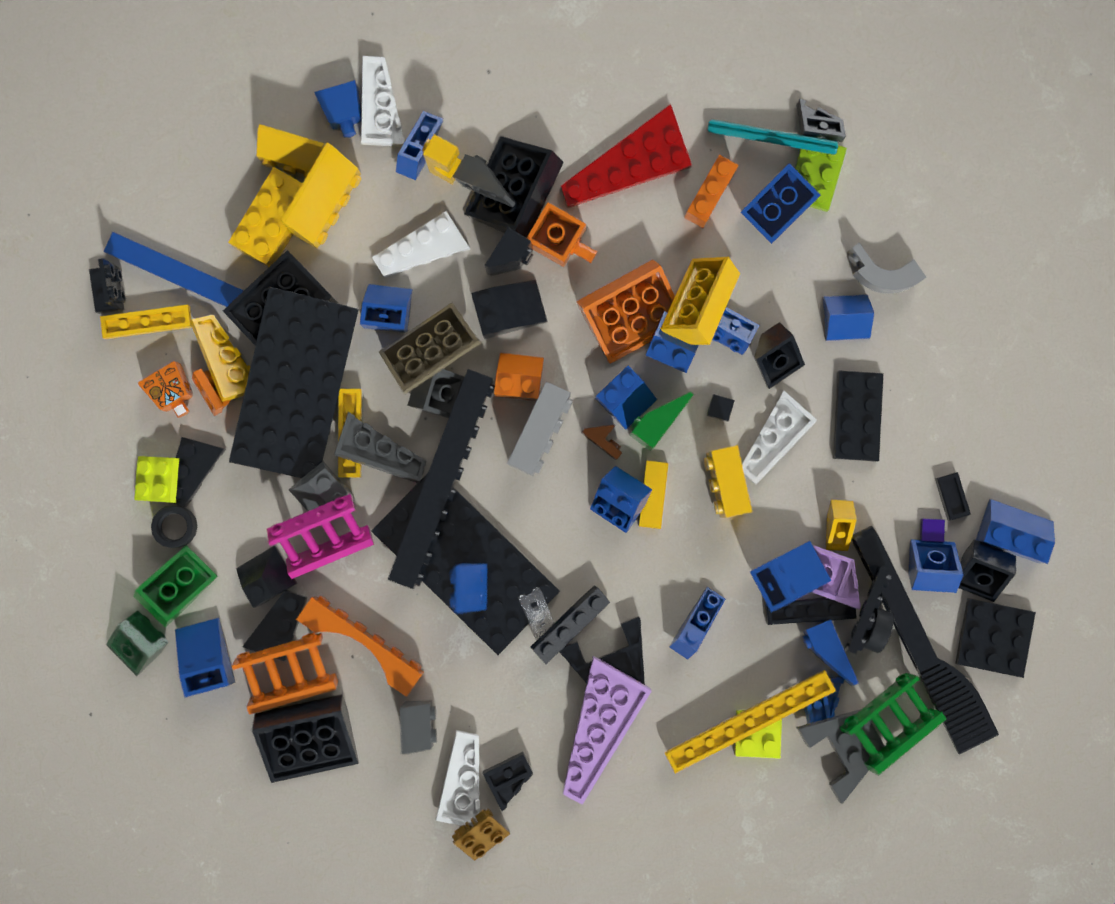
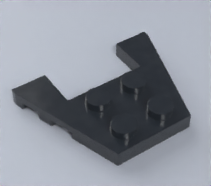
[560,616,645,685]

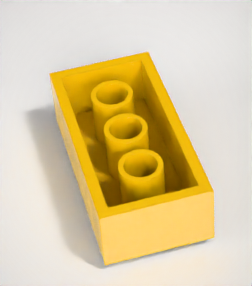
[228,167,303,268]

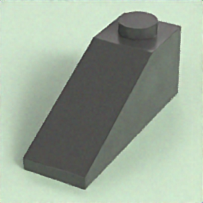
[453,154,515,207]

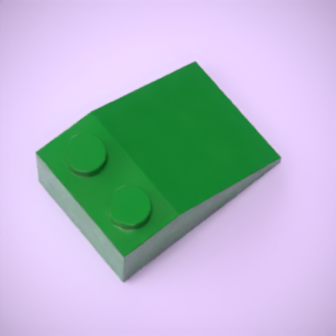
[629,392,694,451]
[133,545,218,627]

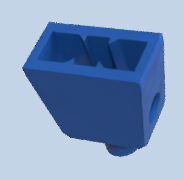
[315,80,362,138]

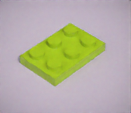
[795,145,847,212]

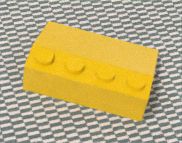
[281,142,361,249]

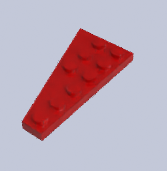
[561,104,692,208]

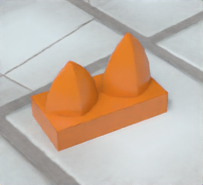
[192,369,231,416]

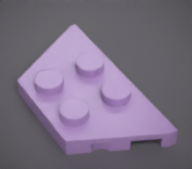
[811,545,861,610]

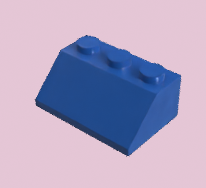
[976,499,1055,564]

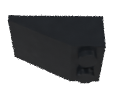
[471,280,548,339]

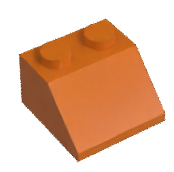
[494,353,544,401]

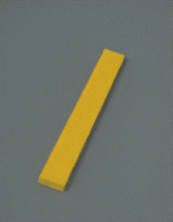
[664,670,836,774]

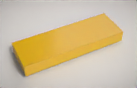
[639,460,669,529]

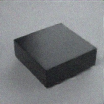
[707,394,735,422]

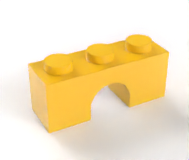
[422,134,462,185]

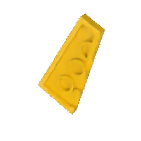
[191,315,251,402]

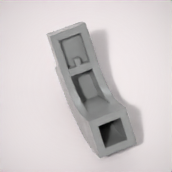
[848,243,927,294]

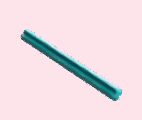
[708,119,838,155]

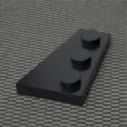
[173,437,226,507]
[242,590,307,661]

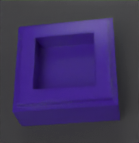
[920,518,945,542]

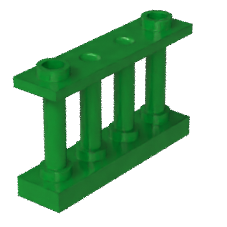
[839,673,946,775]

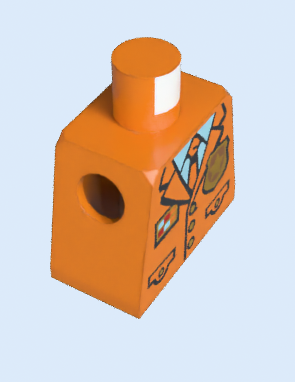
[138,361,193,418]

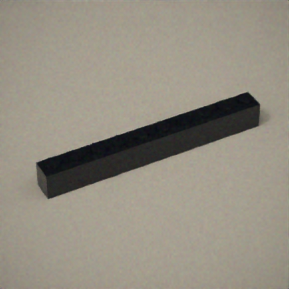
[387,369,495,589]

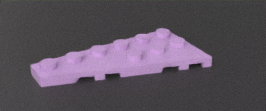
[563,656,652,805]

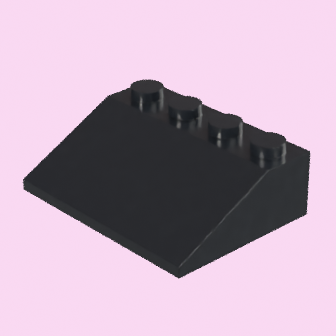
[464,136,564,238]
[223,250,338,346]
[252,695,359,783]

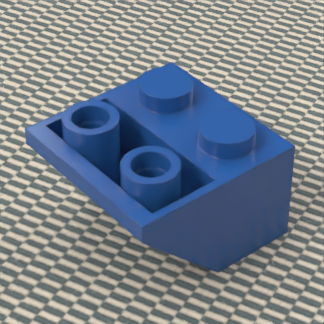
[360,284,412,333]
[590,466,652,533]

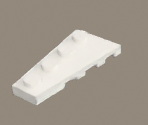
[361,56,405,147]
[372,211,470,277]
[742,391,817,485]
[436,730,480,827]

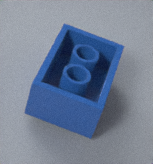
[740,163,821,244]

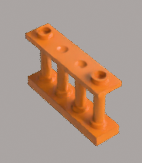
[232,633,338,715]

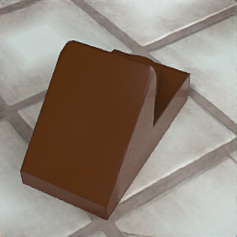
[581,425,622,460]

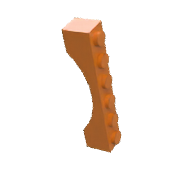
[296,596,424,697]

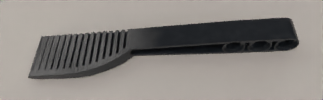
[851,526,999,755]

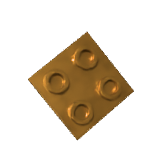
[452,808,510,861]

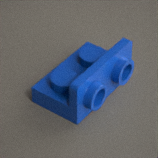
[712,307,760,355]

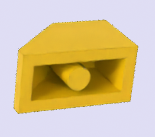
[825,500,857,551]

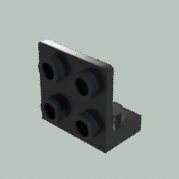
[89,258,126,314]

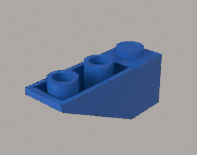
[669,587,726,660]

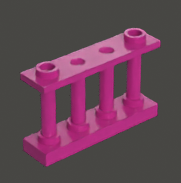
[267,494,374,579]

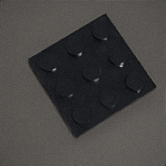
[955,598,1036,678]

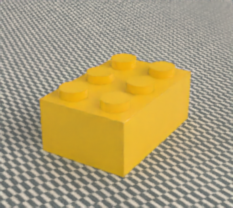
[704,445,752,518]

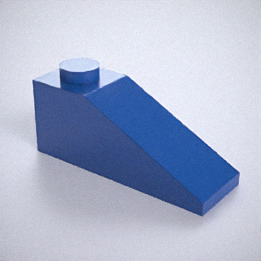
[396,111,443,180]
[802,620,859,686]

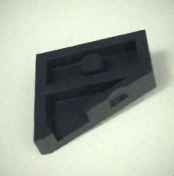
[483,752,533,811]

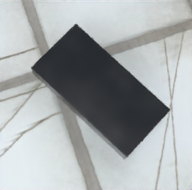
[935,472,971,521]

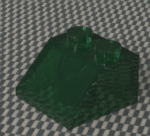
[106,610,169,676]

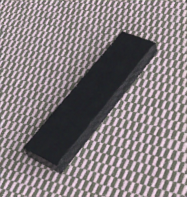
[765,598,857,625]

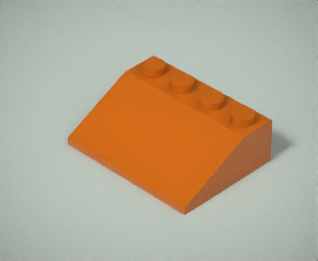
[576,259,675,364]

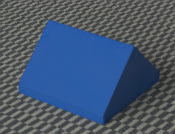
[823,295,874,341]

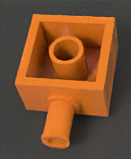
[527,202,597,267]

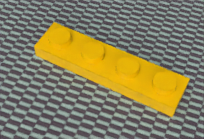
[100,304,192,339]
[338,389,362,478]

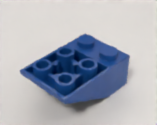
[750,541,832,612]
[451,563,488,613]
[175,618,235,698]

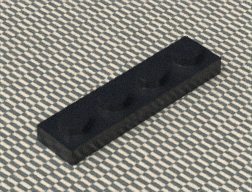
[530,585,610,664]

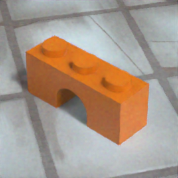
[684,154,739,228]

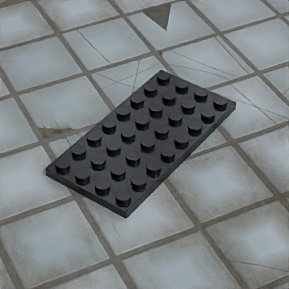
[229,287,359,478]
[371,473,560,655]

